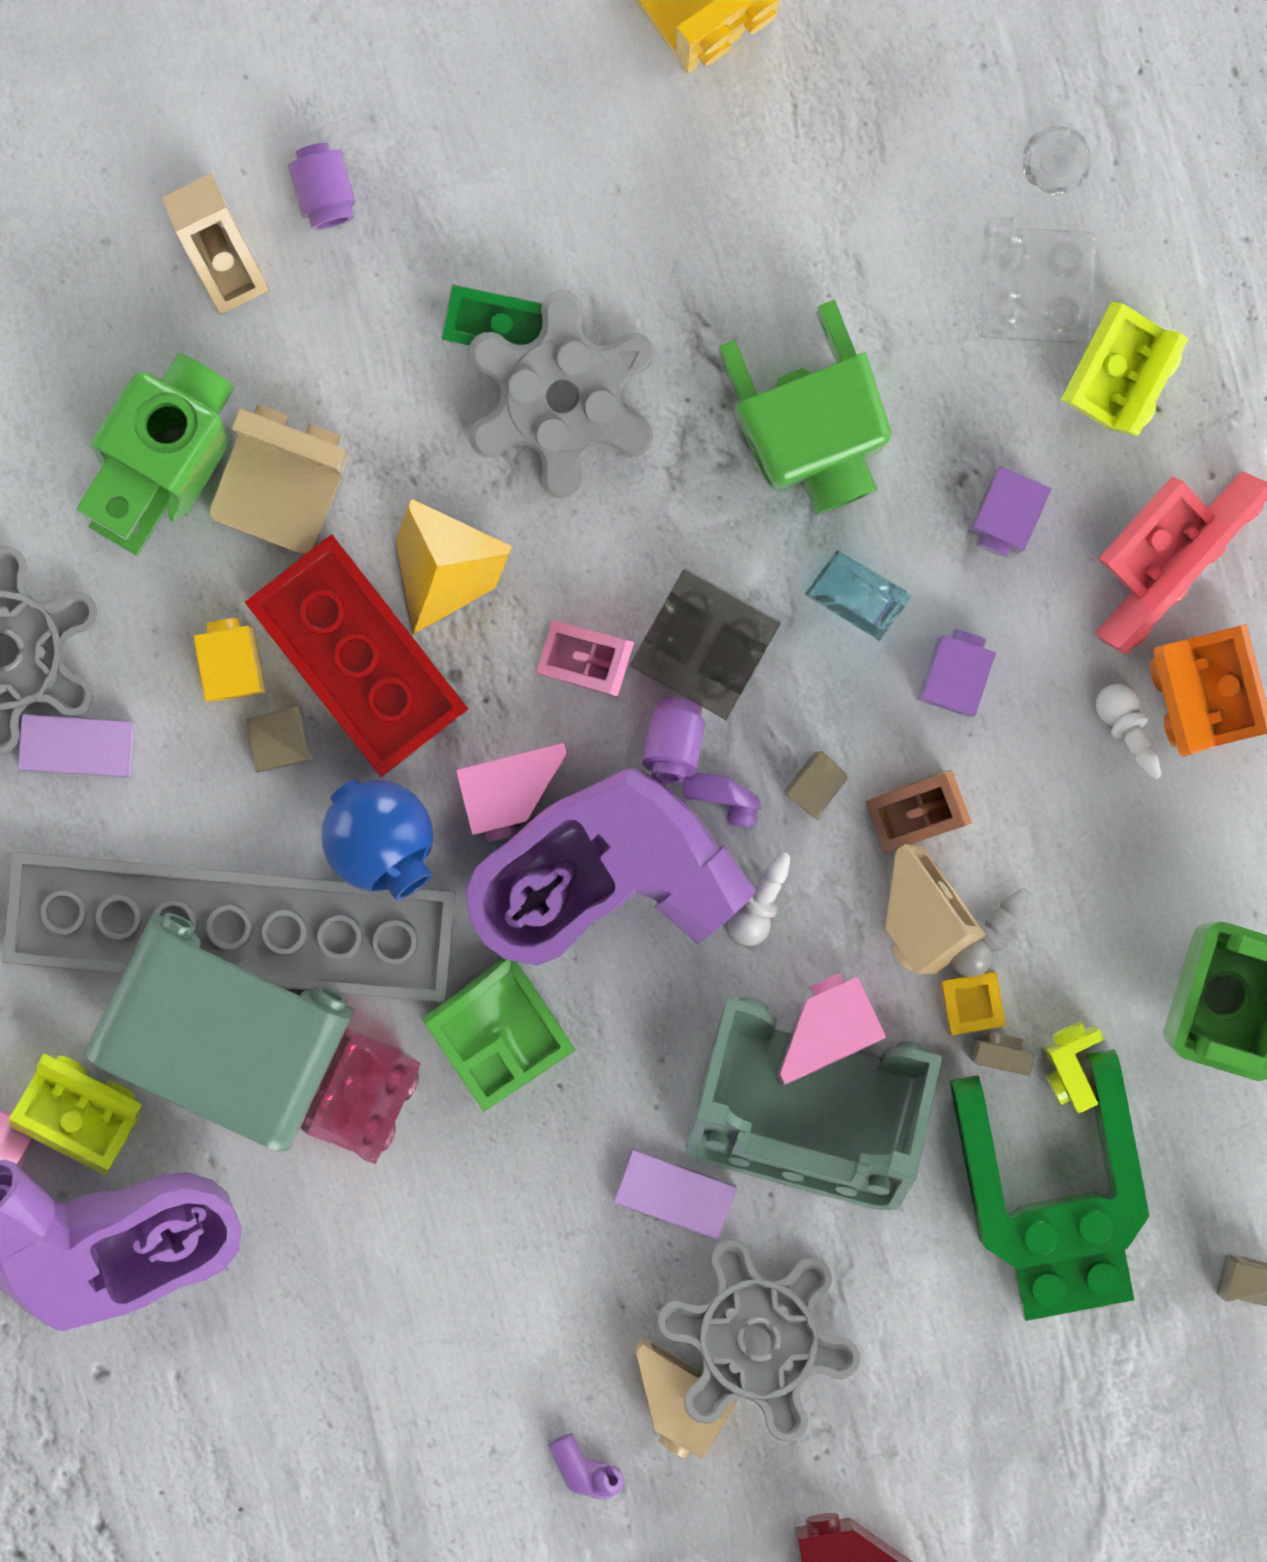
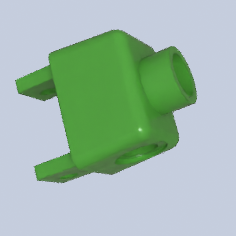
[718,299,891,515]
[76,353,235,557]
[1163,922,1267,1081]

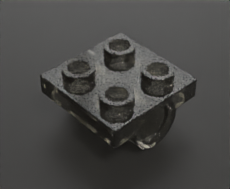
[629,567,781,720]

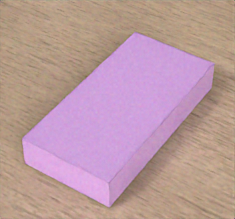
[18,714,135,777]
[614,1149,737,1240]

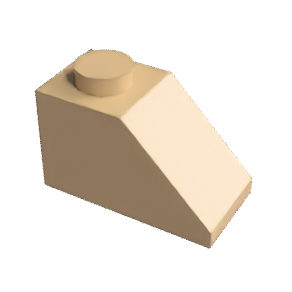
[161,173,270,315]
[885,844,985,974]
[636,1335,737,1460]

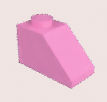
[456,743,568,843]
[776,973,886,1087]

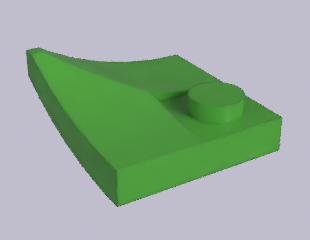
[421,956,576,1112]

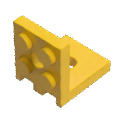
[636,0,780,74]

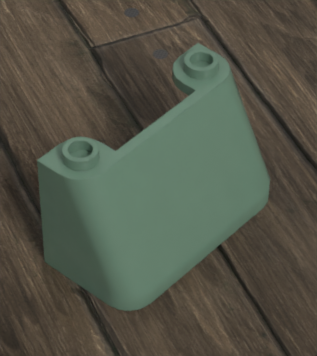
[85,912,354,1151]
[685,997,943,1210]

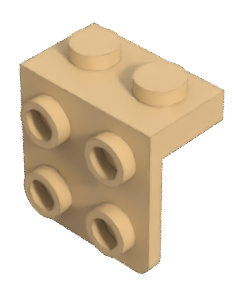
[210,404,350,555]

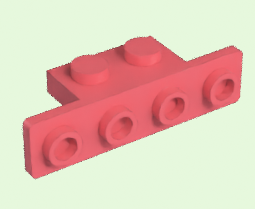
[1095,472,1267,654]

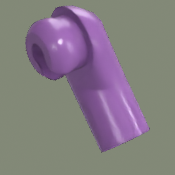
[683,772,761,828]

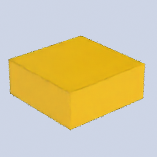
[940,970,1006,1036]

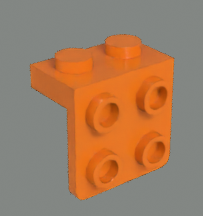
[1150,624,1267,757]

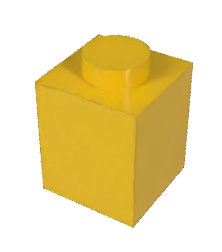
[193,618,266,703]

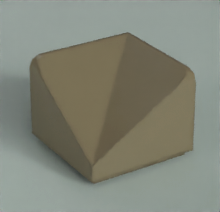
[247,706,313,773]
[784,751,848,820]
[1216,1253,1267,1306]

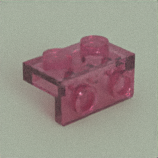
[300,1028,420,1164]

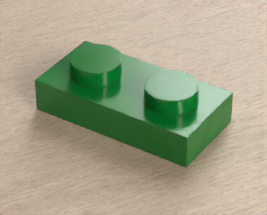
[441,284,542,346]

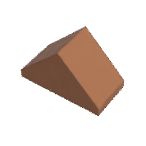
[865,770,972,853]

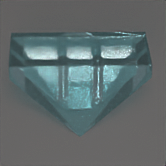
[805,550,912,641]

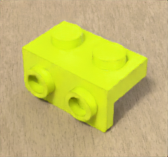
[1061,301,1188,436]
[8,1054,142,1177]

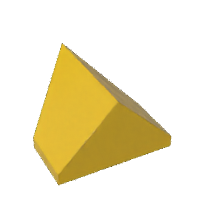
[395,499,512,635]

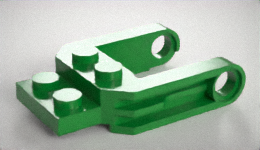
[950,1049,1150,1321]

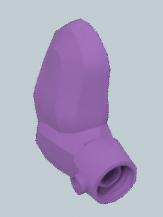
[466,768,756,965]
[0,1159,242,1331]

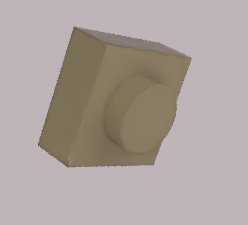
[970,1031,1035,1076]

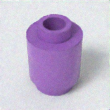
[288,143,356,230]
[642,697,705,784]

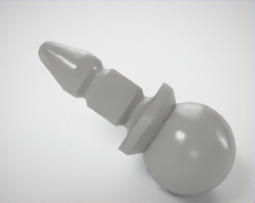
[951,888,1029,977]

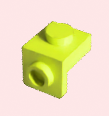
[1043,1022,1104,1114]

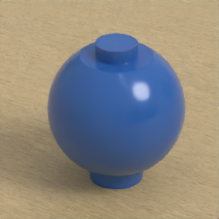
[321,779,433,901]

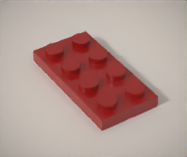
[244,534,469,778]

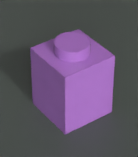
[968,466,1052,558]
[918,629,996,717]

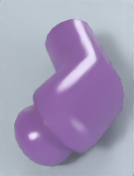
[548,1433,624,1500]

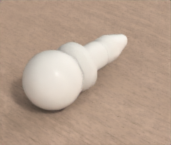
[1096,683,1161,779]
[727,852,790,946]

